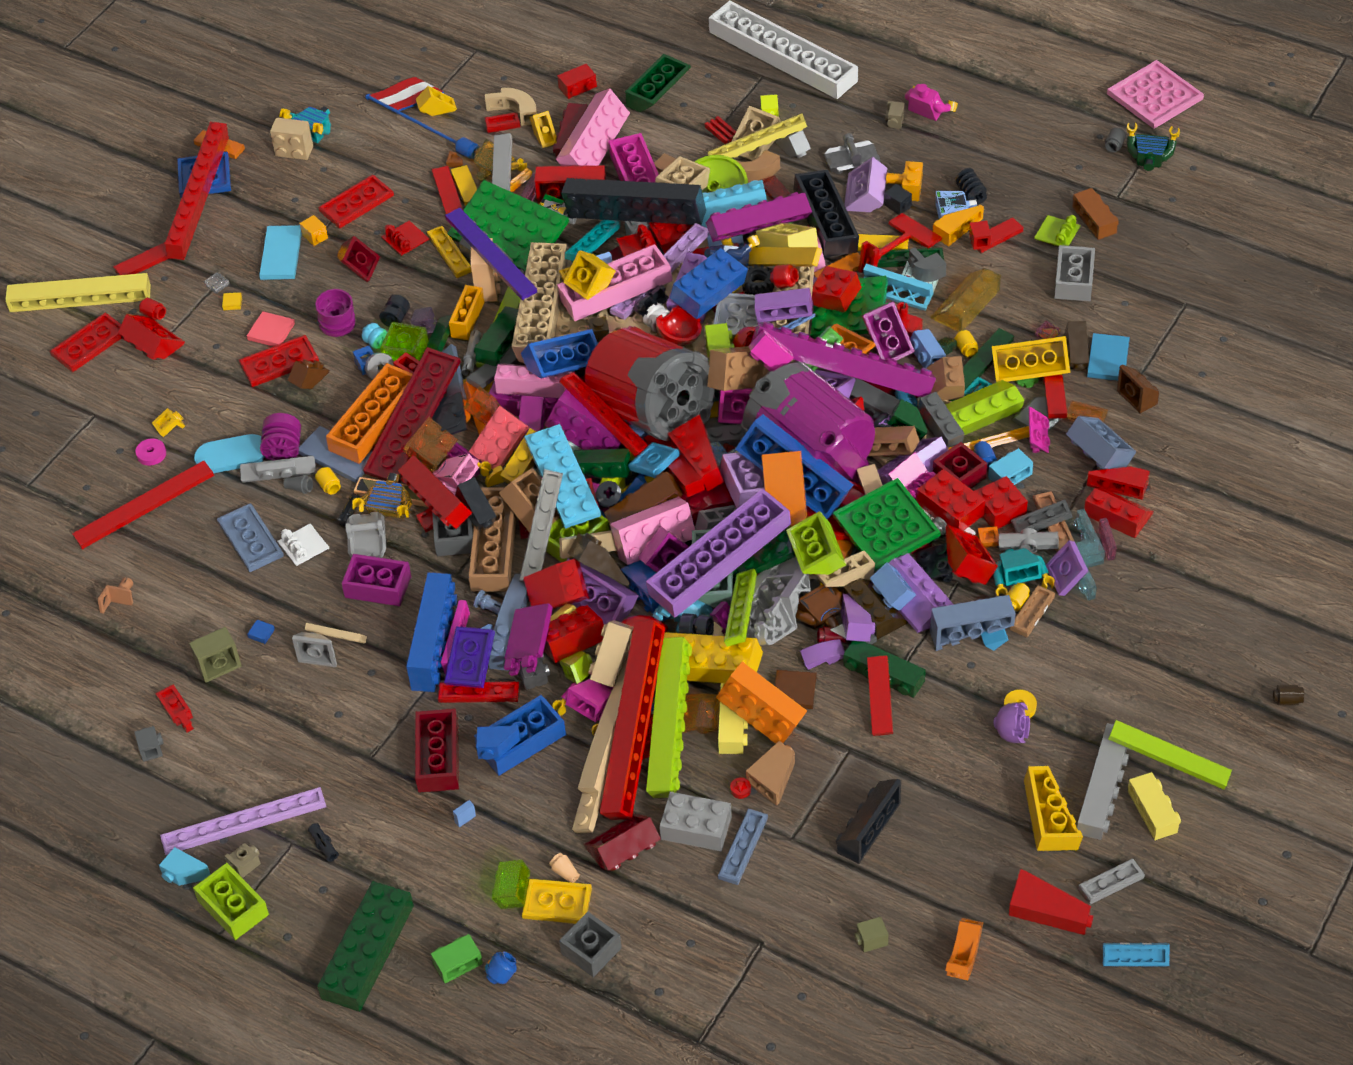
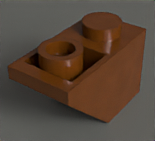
[288,360,330,389]

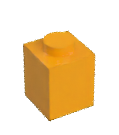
[300,215,328,246]

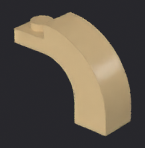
[485,88,537,126]

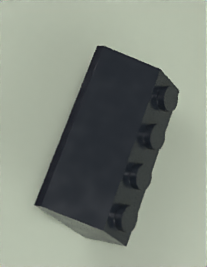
[836,779,901,864]

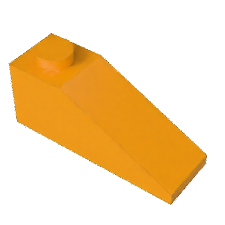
[933,205,984,247]

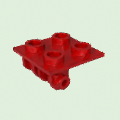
[381,220,430,256]
[616,224,658,257]

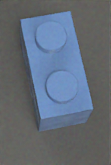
[870,563,916,611]

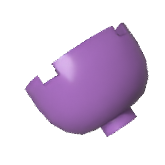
[994,702,1030,743]

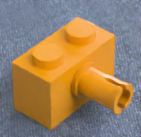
[886,161,923,201]

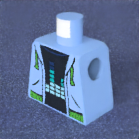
[935,191,977,219]

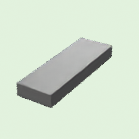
[1078,859,1145,904]

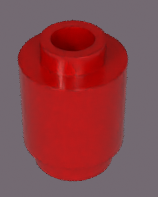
[139,297,166,320]

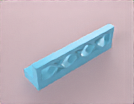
[863,264,934,311]

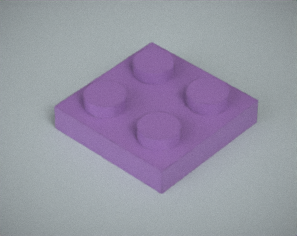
[1046,540,1088,596]

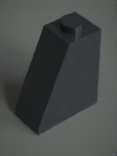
[455,477,497,530]

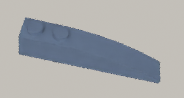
[489,574,529,671]

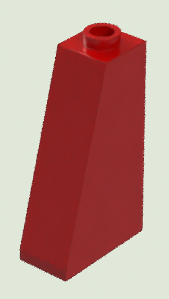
[1009,869,1094,935]

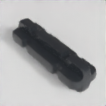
[337,493,360,526]

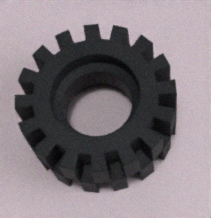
[742,265,774,295]

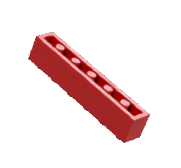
[398,455,472,529]

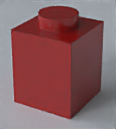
[969,220,991,250]

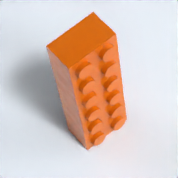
[326,363,413,464]

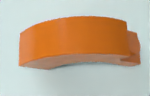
[945,918,983,981]

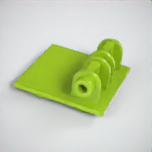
[1034,215,1080,246]

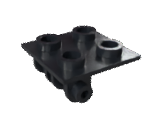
[916,543,953,582]

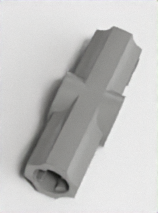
[999,528,1059,554]

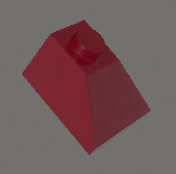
[337,236,380,282]

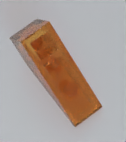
[463,386,502,425]

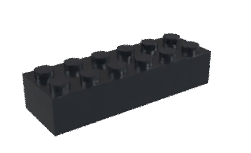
[793,170,859,257]

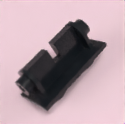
[632,285,669,317]

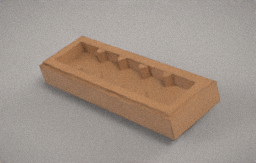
[1010,585,1055,637]

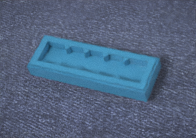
[1103,943,1170,966]

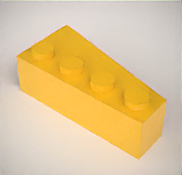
[1024,766,1083,851]

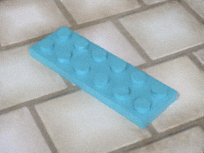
[524,424,601,529]

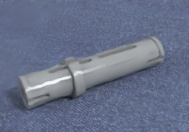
[461,330,482,376]

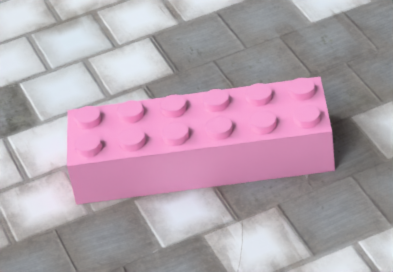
[556,88,630,166]
[557,244,673,321]

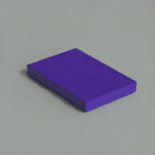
[444,626,495,688]

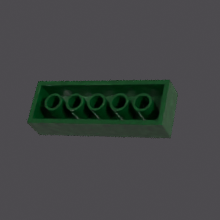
[317,881,414,1012]

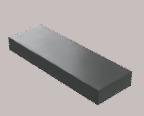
[1011,499,1072,533]

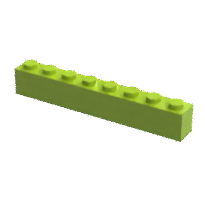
[646,637,692,798]

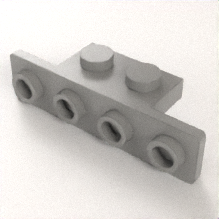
[240,456,316,483]

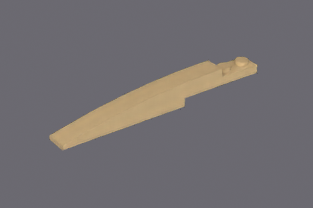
[572,657,628,833]

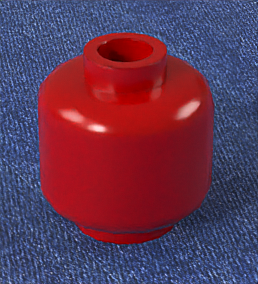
[770,264,799,289]

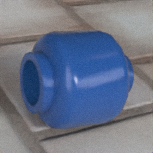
[485,952,517,984]

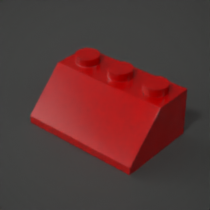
[118,314,185,360]
[1084,488,1154,538]

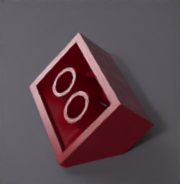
[583,813,661,871]

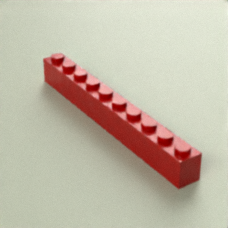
[165,121,229,260]
[600,620,665,820]

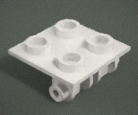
[277,524,329,566]

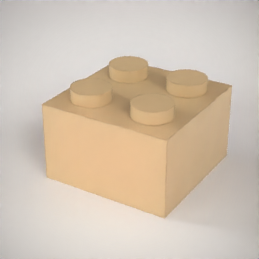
[270,118,313,160]

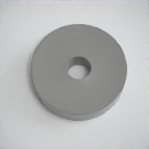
[365,353,394,380]

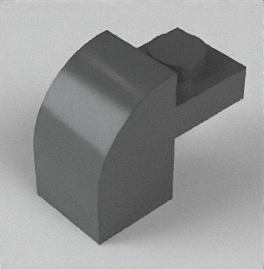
[908,248,947,282]

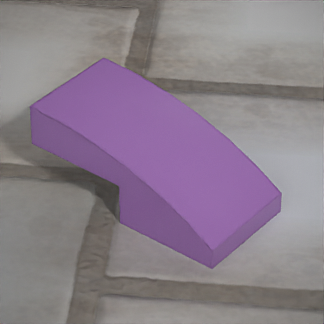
[800,639,845,670]

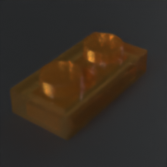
[1067,400,1108,422]

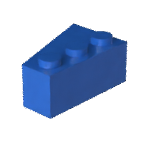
[620,560,671,622]

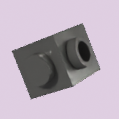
[135,726,164,762]

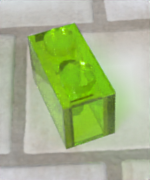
[492,859,531,909]

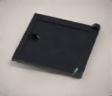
[420,392,468,447]

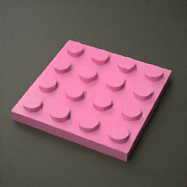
[1107,60,1204,129]

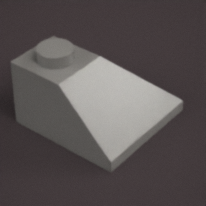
[292,632,337,667]

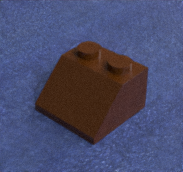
[1117,365,1159,414]

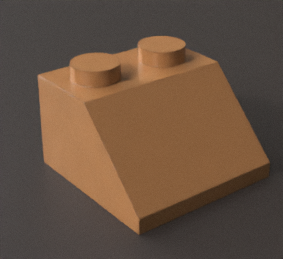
[925,356,965,400]

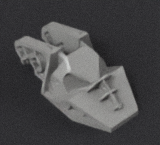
[746,557,811,646]

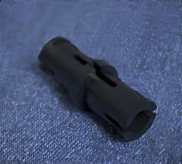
[307,823,339,862]

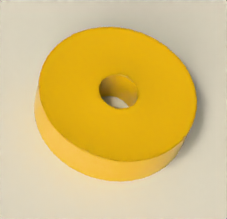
[1004,690,1037,718]

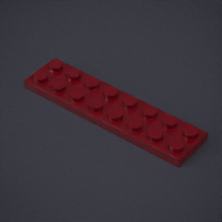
[363,347,461,483]

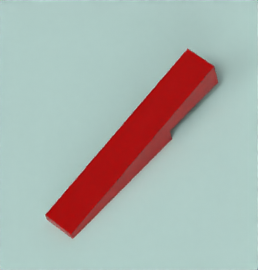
[643,435,705,497]

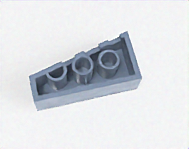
[930,595,1016,651]

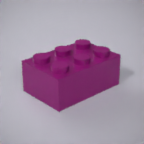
[342,554,411,606]

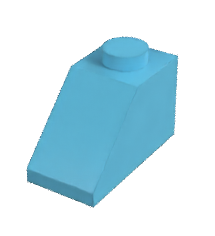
[159,847,211,886]

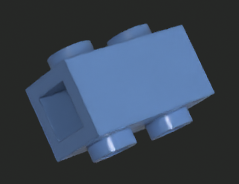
[910,329,946,368]

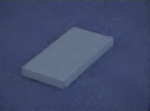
[298,426,372,483]
[217,503,284,573]

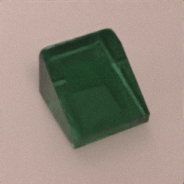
[937,337,957,355]

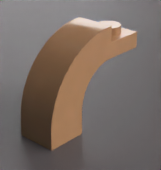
[736,150,780,183]

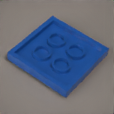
[177,152,231,198]

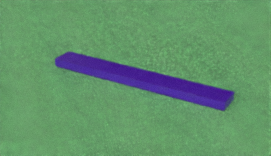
[445,208,537,300]

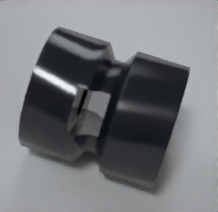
[379,294,410,328]
[679,613,714,635]

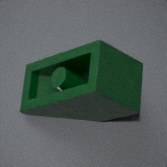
[887,399,928,442]

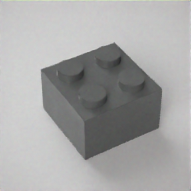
[433,513,474,557]
[559,912,622,978]

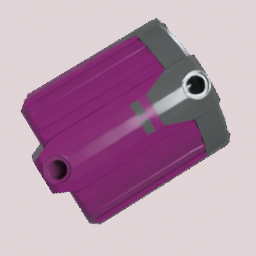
[741,361,875,483]

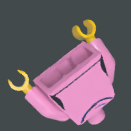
[433,454,491,495]

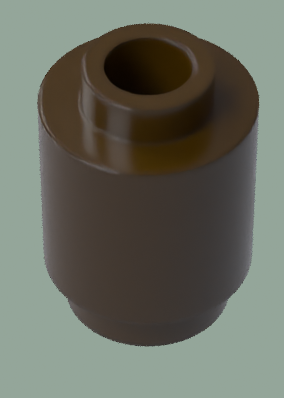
[1273,685,1304,706]

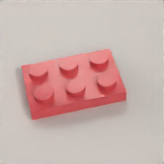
[469,406,529,470]

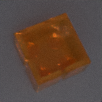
[403,417,458,473]

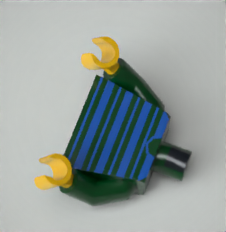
[1126,123,1180,171]

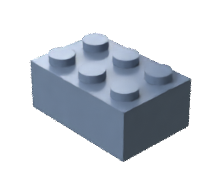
[1066,416,1136,469]

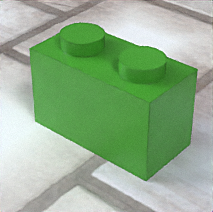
[431,934,483,983]

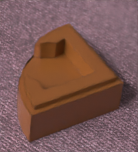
[446,151,463,168]

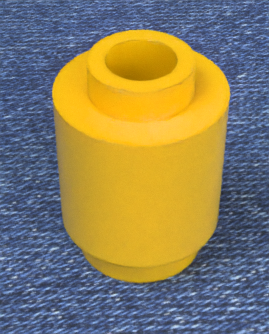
[954,330,978,357]
[315,467,341,495]
[1006,583,1030,612]

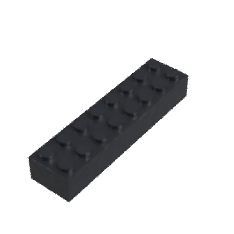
[561,178,706,225]

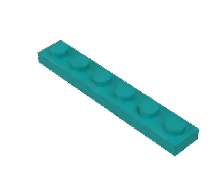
[565,220,621,262]

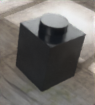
[884,184,912,215]

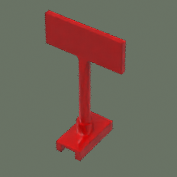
[858,213,942,273]

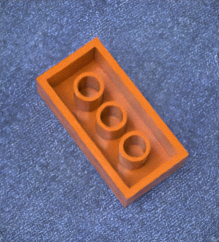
[716,662,807,743]

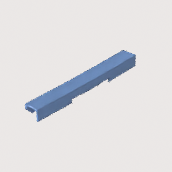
[779,313,815,329]

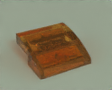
[682,694,720,734]

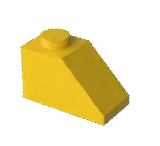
[416,86,457,116]
[529,111,557,148]

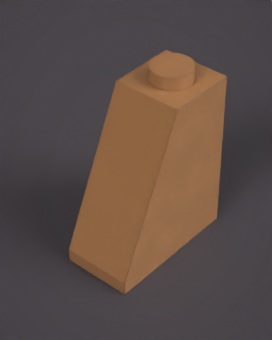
[746,741,795,806]

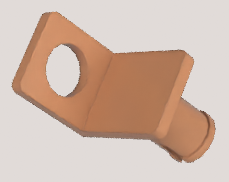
[98,577,133,613]

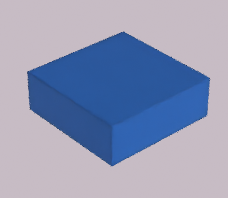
[247,620,275,644]

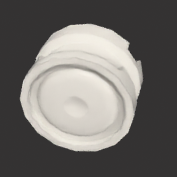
[643,303,670,333]

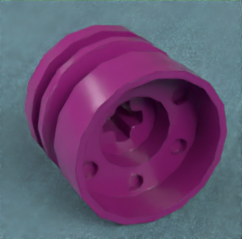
[315,289,356,337]
[260,413,301,461]

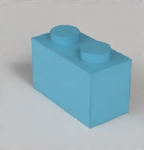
[988,448,1033,485]

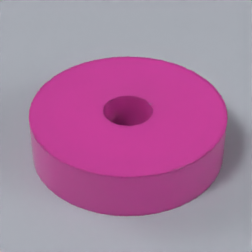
[136,439,166,466]

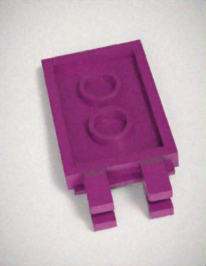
[504,603,553,676]

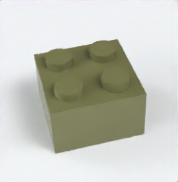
[189,627,242,683]

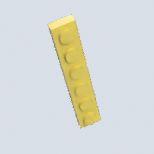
[708,114,807,158]

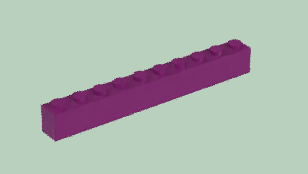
[751,321,936,397]

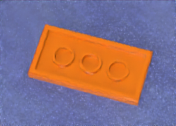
[762,451,807,527]

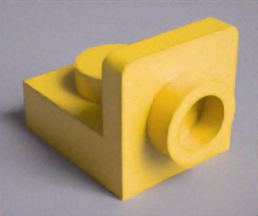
[152,408,185,437]

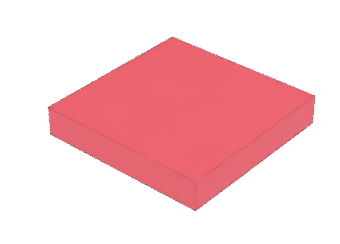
[247,311,295,347]

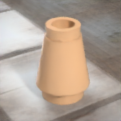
[549,853,580,883]

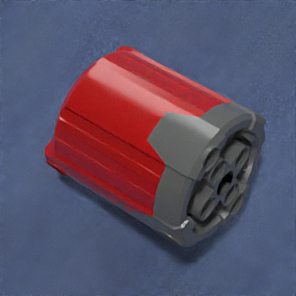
[585,326,714,441]

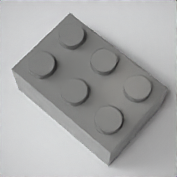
[1054,245,1095,301]
[660,792,732,851]

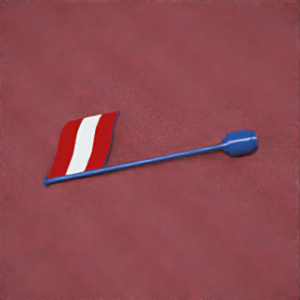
[365,77,480,159]

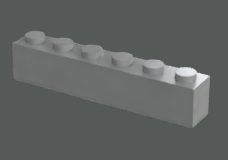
[1077,723,1131,840]

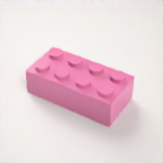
[610,497,695,565]

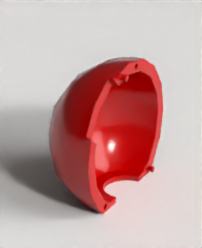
[655,306,702,347]

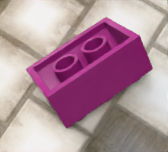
[862,301,915,361]

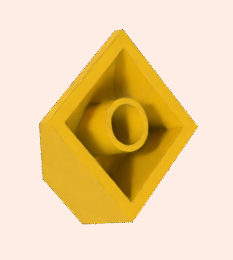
[563,250,616,300]

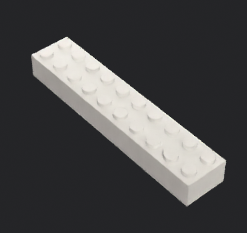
[709,1,858,99]

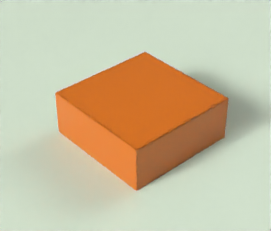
[978,527,999,547]

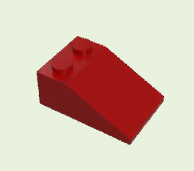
[945,524,998,585]
[523,559,589,609]

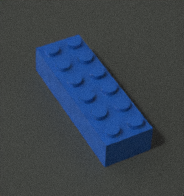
[735,414,854,519]
[406,573,457,692]

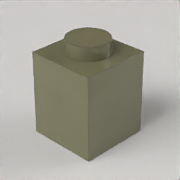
[854,917,889,952]

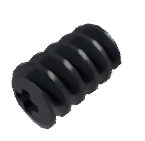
[956,168,987,205]
[595,481,621,508]

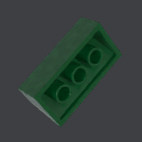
[625,54,691,112]

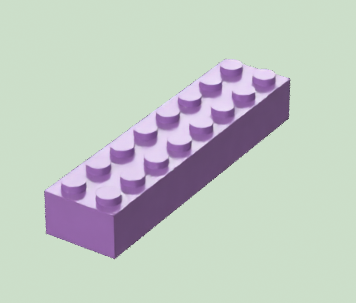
[646,488,791,618]

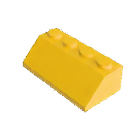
[992,336,1070,382]

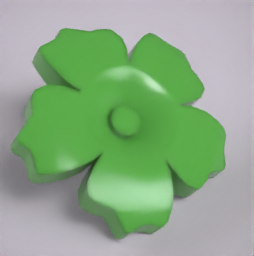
[1016,378,1039,388]

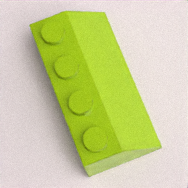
[945,380,1025,435]

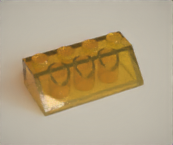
[931,268,1001,332]

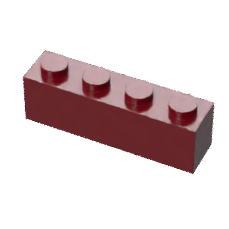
[553,103,588,161]

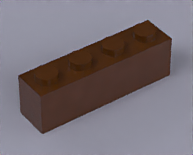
[604,472,684,524]

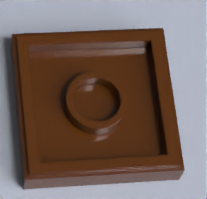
[775,670,817,709]

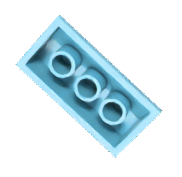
[701,180,767,228]

